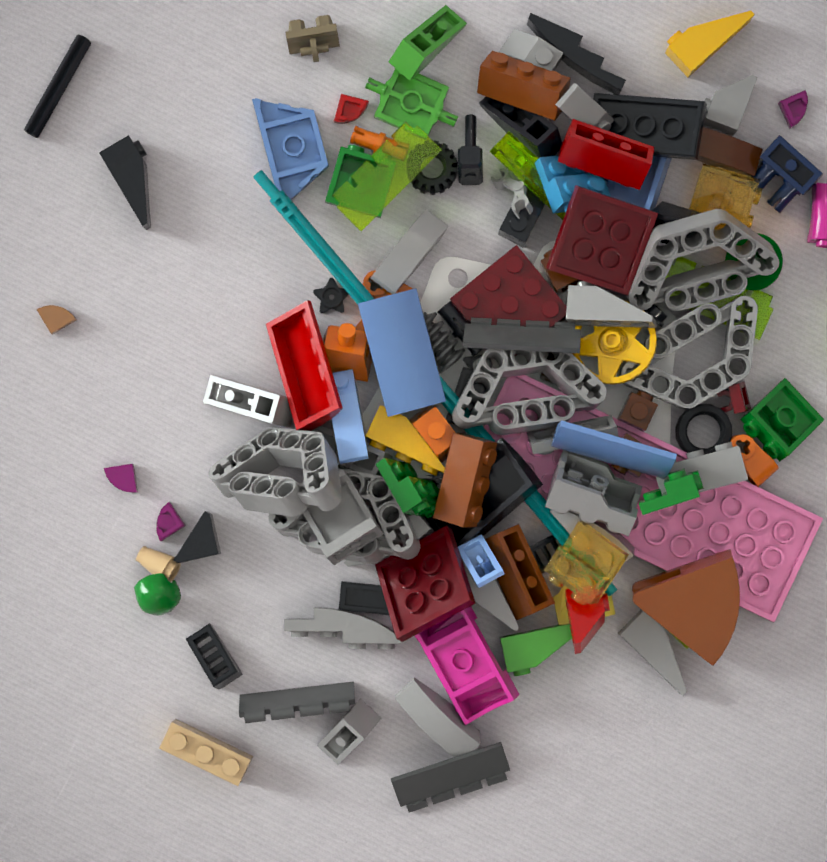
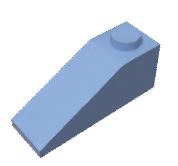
[332,369,369,464]

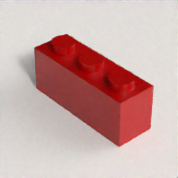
[558,119,654,190]

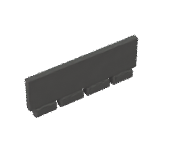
[463,317,581,354]
[239,681,355,724]
[391,742,510,813]

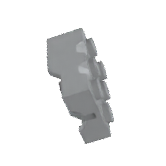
[545,450,642,536]

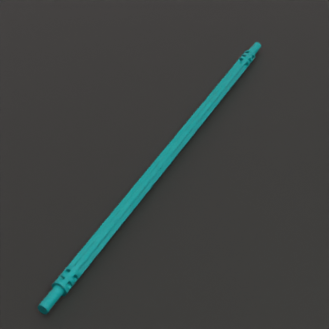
[253,170,617,596]

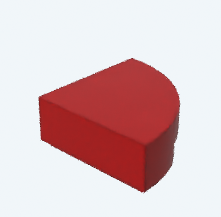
[334,94,369,124]

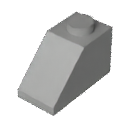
[499,29,563,71]
[704,75,758,136]
[555,82,614,131]
[317,698,382,765]

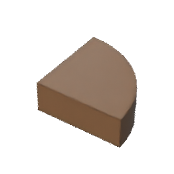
[36,305,77,335]

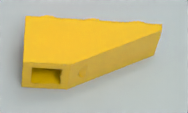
[365,405,445,476]

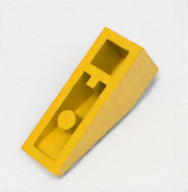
[665,10,755,78]

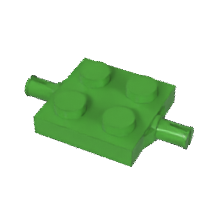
[365,68,458,141]

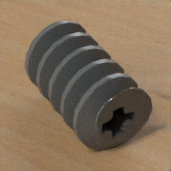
[423,312,465,375]

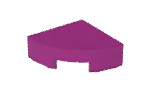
[778,90,808,129]
[104,464,138,493]
[156,502,186,541]

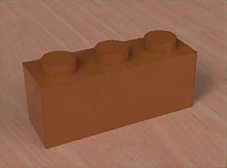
[477,51,571,121]
[433,433,497,527]
[485,524,555,620]

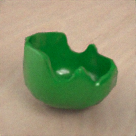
[134,573,181,616]

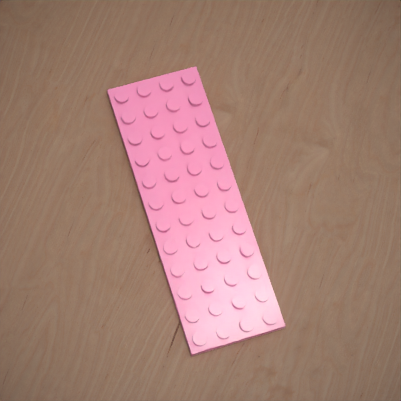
[483,375,823,622]

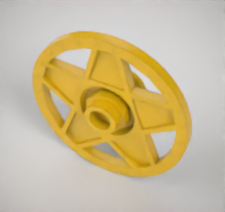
[572,301,657,385]

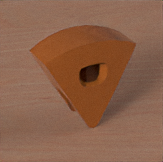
[632,549,740,666]

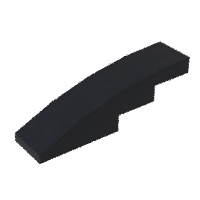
[527,13,626,95]

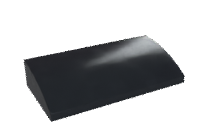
[425,438,543,546]

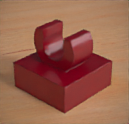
[717,381,751,414]

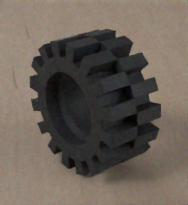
[406,140,458,195]

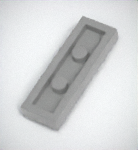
[527,415,619,455]

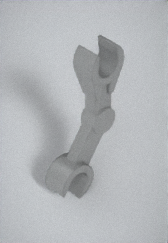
[491,168,533,219]

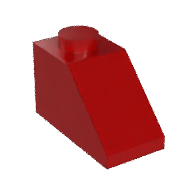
[565,584,610,654]

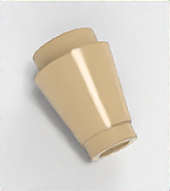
[136,546,181,582]

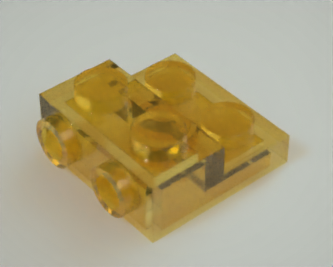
[689,164,762,230]
[544,521,629,605]

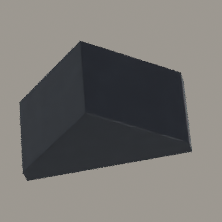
[174,511,221,563]

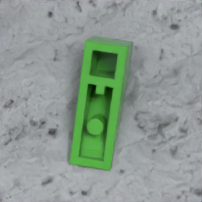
[388,5,467,81]
[499,624,572,676]

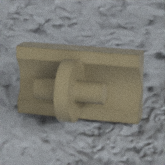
[285,15,340,62]

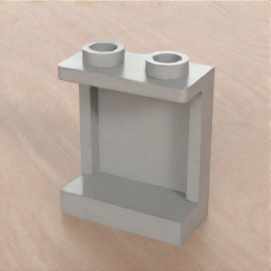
[303,470,384,565]

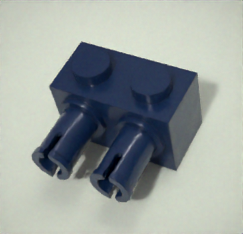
[745,135,823,213]

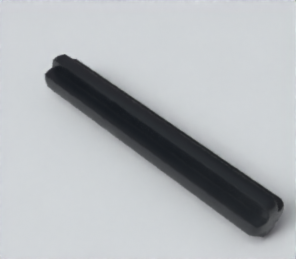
[24,34,91,138]

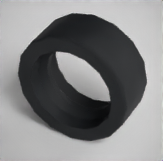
[675,404,732,455]

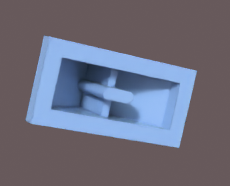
[458,534,505,588]

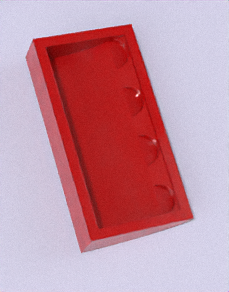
[266,300,343,431]

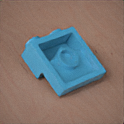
[534,156,611,214]

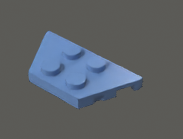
[252,98,329,200]

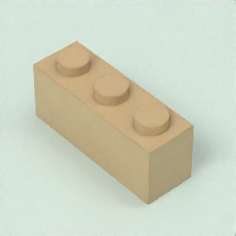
[159,719,253,786]

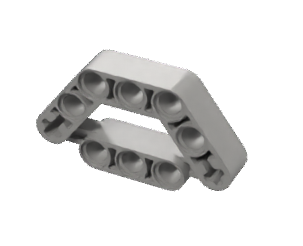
[627,209,779,311]
[620,296,758,409]
[452,349,607,435]
[208,427,342,517]
[268,468,420,564]

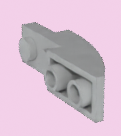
[284,607,401,649]

